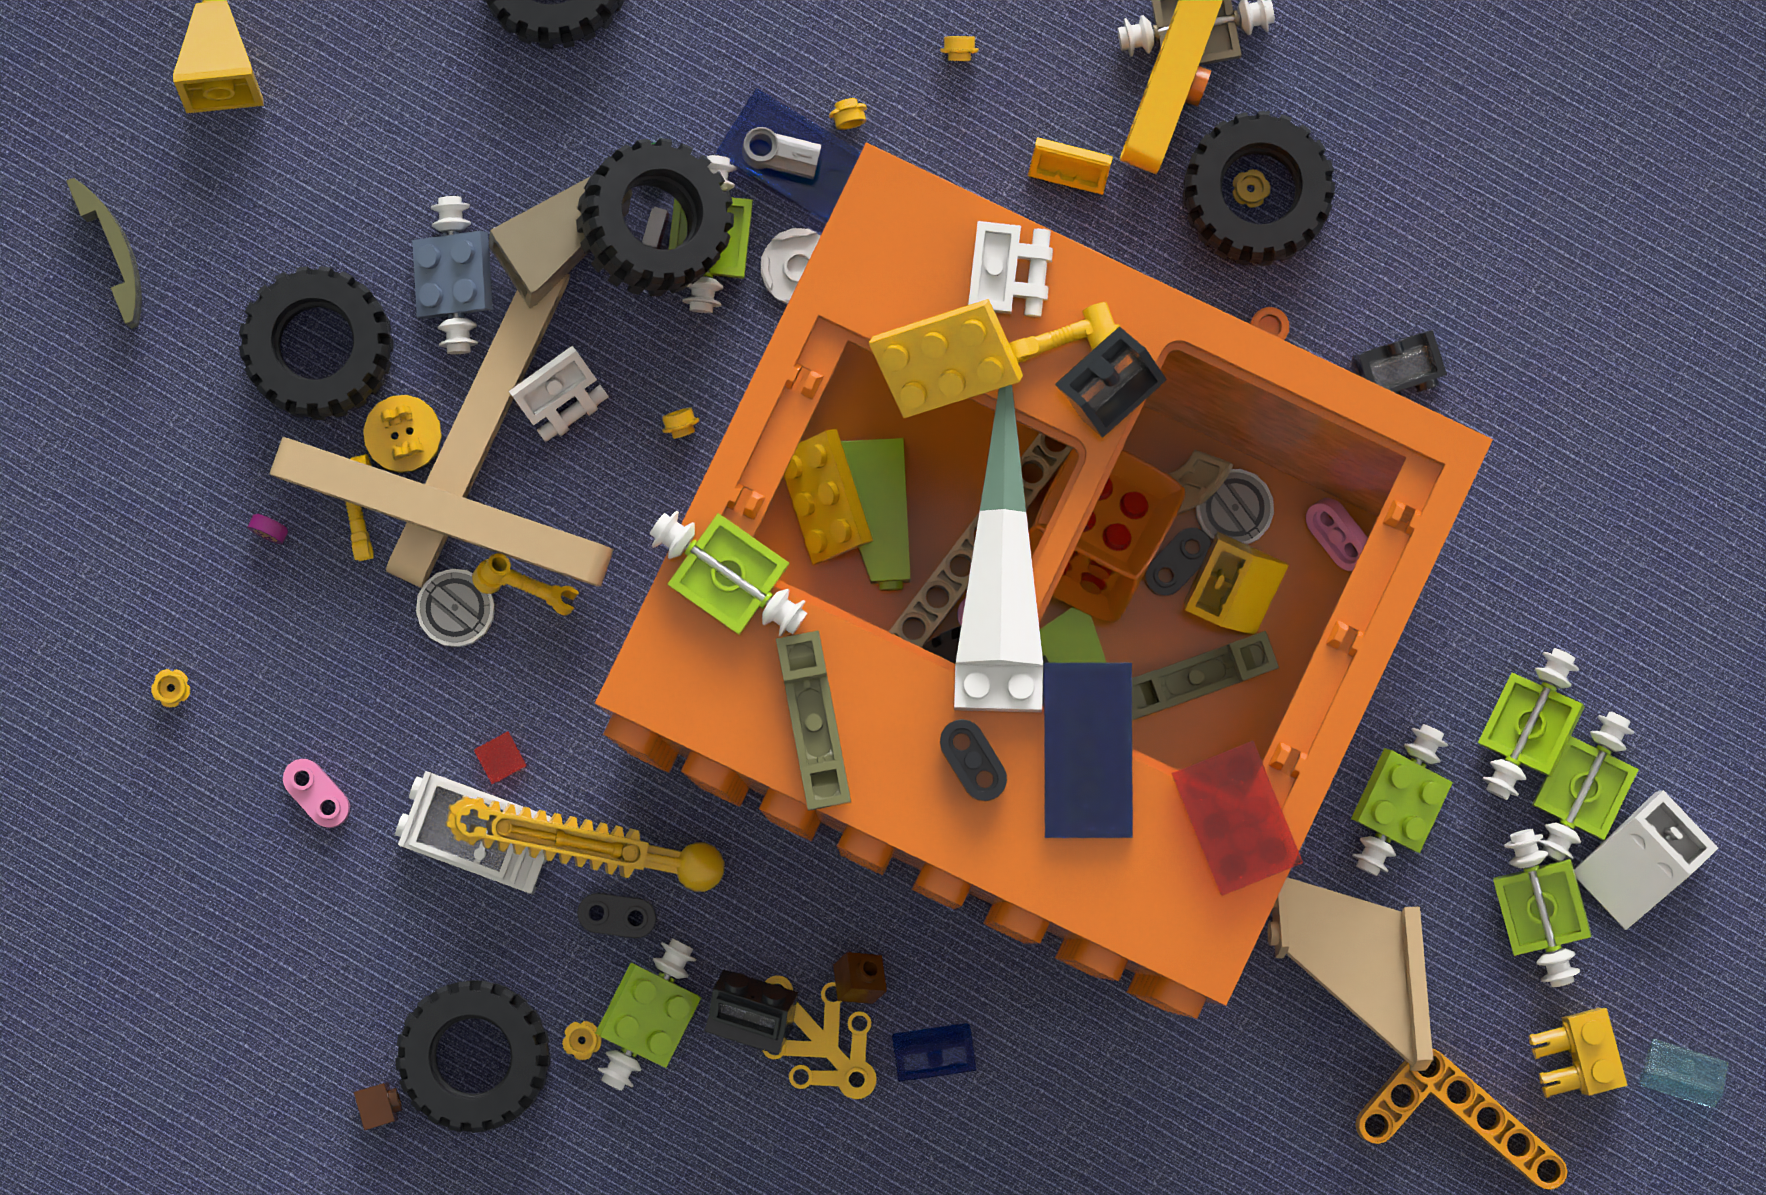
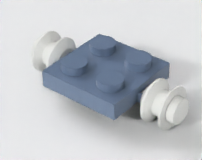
[412,196,493,354]

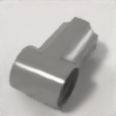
[742,127,821,179]

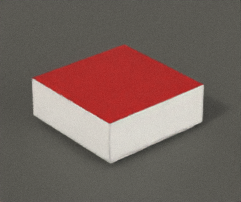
[642,207,669,249]

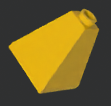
[173,0,264,113]

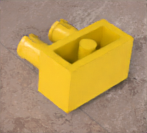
[1529,1008,1628,1098]

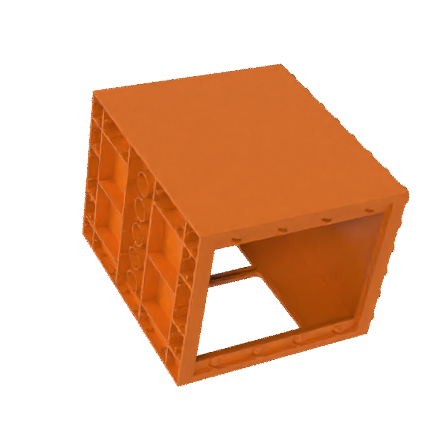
[595,142,1493,1019]

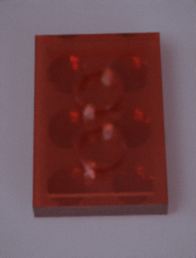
[1171,741,1303,896]

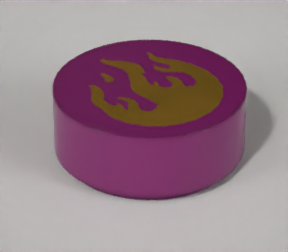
[247,514,288,545]

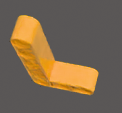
[1355,1049,1567,1190]

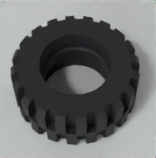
[486,0,624,49]
[1183,111,1335,266]
[576,138,734,296]
[239,266,394,420]
[395,980,551,1133]

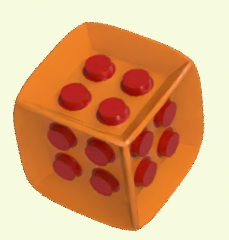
[1028,448,1186,622]

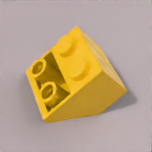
[1184,531,1289,635]

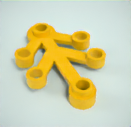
[763,975,877,1099]

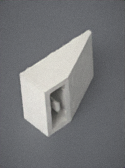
[1574,790,1718,930]

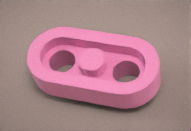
[1306,498,1368,571]
[283,759,350,828]

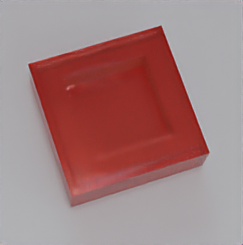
[474,731,527,785]

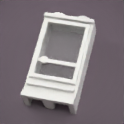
[395,771,551,894]

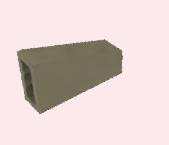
[489,176,632,308]

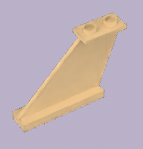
[1267,877,1433,1071]

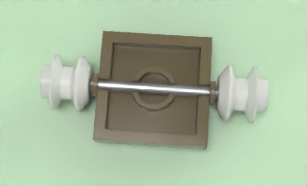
[1117,0,1275,66]

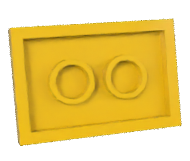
[869,299,1023,418]
[784,429,873,565]

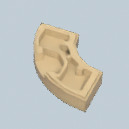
[1167,450,1233,514]

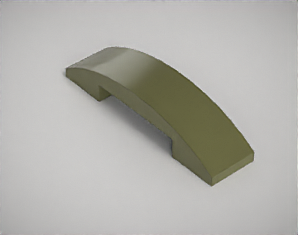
[66,178,142,329]
[776,630,851,811]
[1118,631,1279,720]

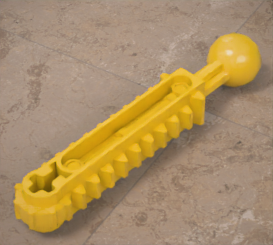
[445,796,725,892]

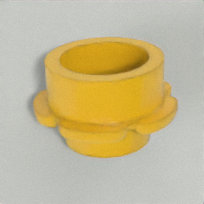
[940,36,979,61]
[829,98,867,130]
[1232,169,1270,208]
[662,407,699,439]
[151,669,191,708]
[562,1021,601,1060]

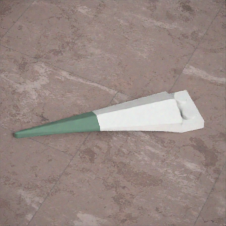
[954,385,1043,713]

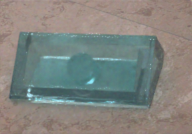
[1640,1038,1728,1107]

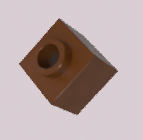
[833,952,887,1004]
[354,1082,403,1130]

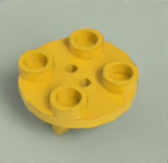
[363,395,442,473]

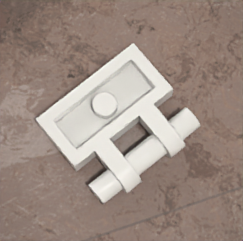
[968,221,1053,317]
[509,346,609,443]

